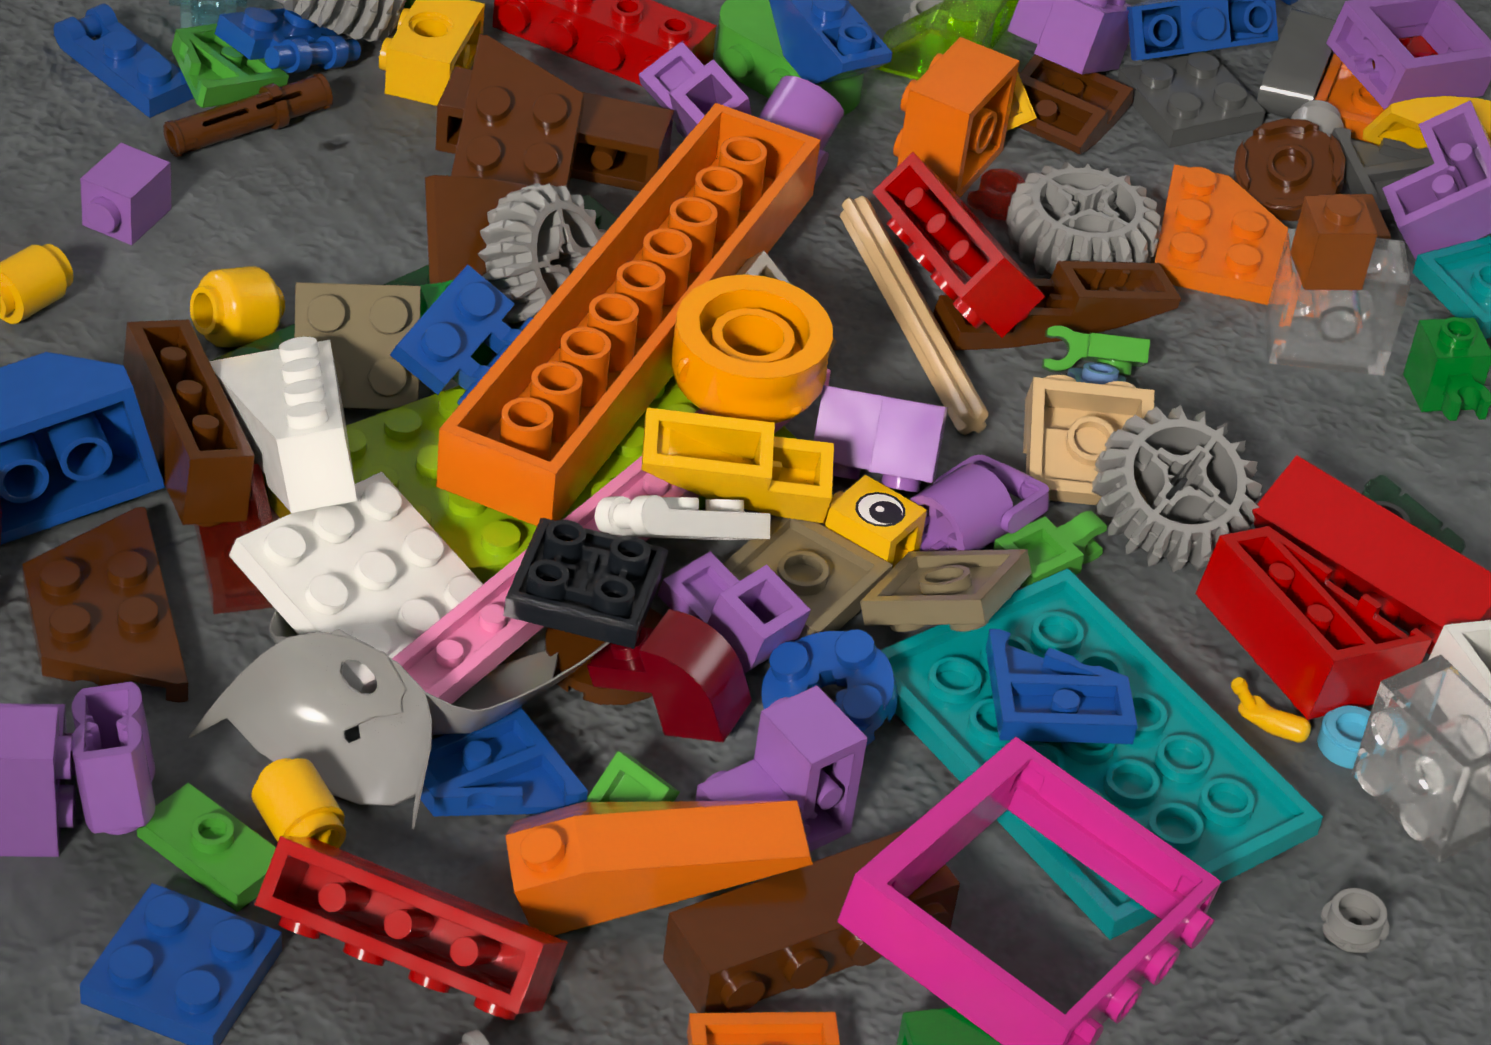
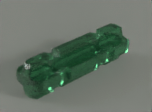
[1362,475,1466,554]

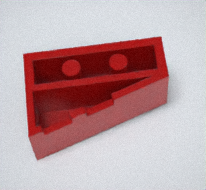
[1195,526,1433,720]

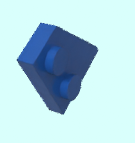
[986,629,1138,744]
[420,707,588,816]

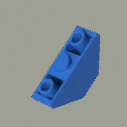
[769,0,892,85]
[1127,0,1279,61]

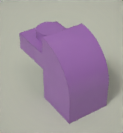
[638,41,751,139]
[657,551,811,674]

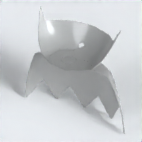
[189,609,609,829]

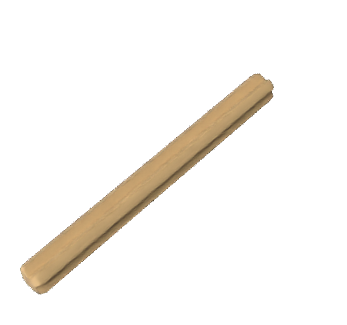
[840,196,989,435]

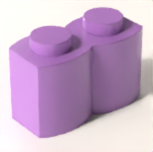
[71,681,155,835]

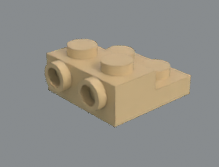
[1023,375,1155,505]

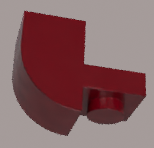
[587,609,752,742]

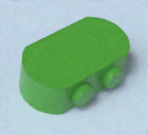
[715,0,864,115]

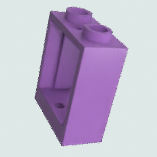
[1326,0,1491,110]

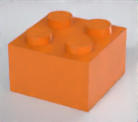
[893,37,1020,198]

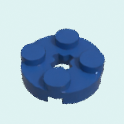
[761,629,898,746]

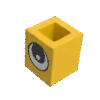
[823,475,927,568]

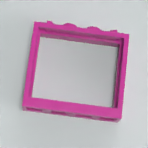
[837,737,1222,1045]

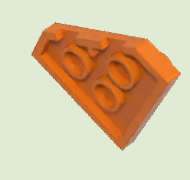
[1154,164,1325,316]

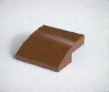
[1018,54,1133,154]
[425,175,529,284]

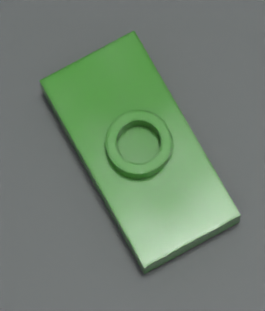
[137,782,276,912]

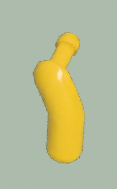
[1231,677,1311,743]

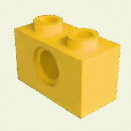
[379,0,485,106]

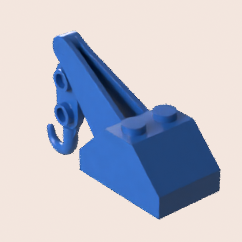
[0,352,165,545]

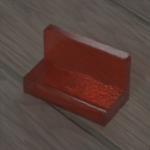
[194,464,274,614]

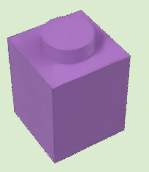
[80,143,171,245]

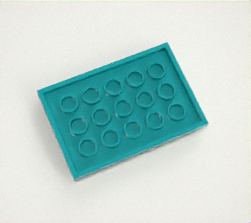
[881,568,1323,940]

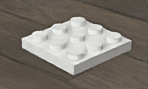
[229,472,483,694]

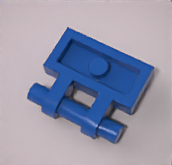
[214,7,361,73]
[390,264,533,406]

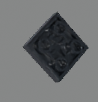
[503,518,668,649]

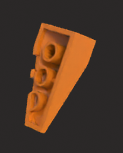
[505,800,813,936]

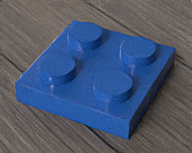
[80,883,282,1045]

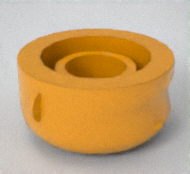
[672,274,833,424]

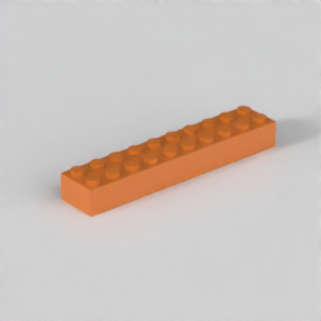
[436,103,821,526]

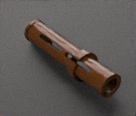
[163,73,333,157]

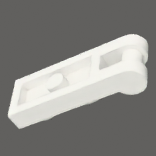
[595,495,770,540]

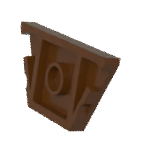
[451,34,584,191]
[22,507,188,703]

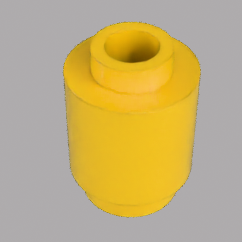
[0,244,74,324]
[251,758,346,848]

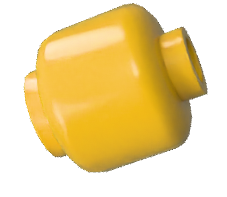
[190,266,285,348]

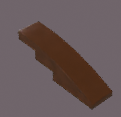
[933,261,1181,350]

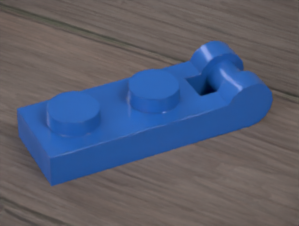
[54,3,194,118]

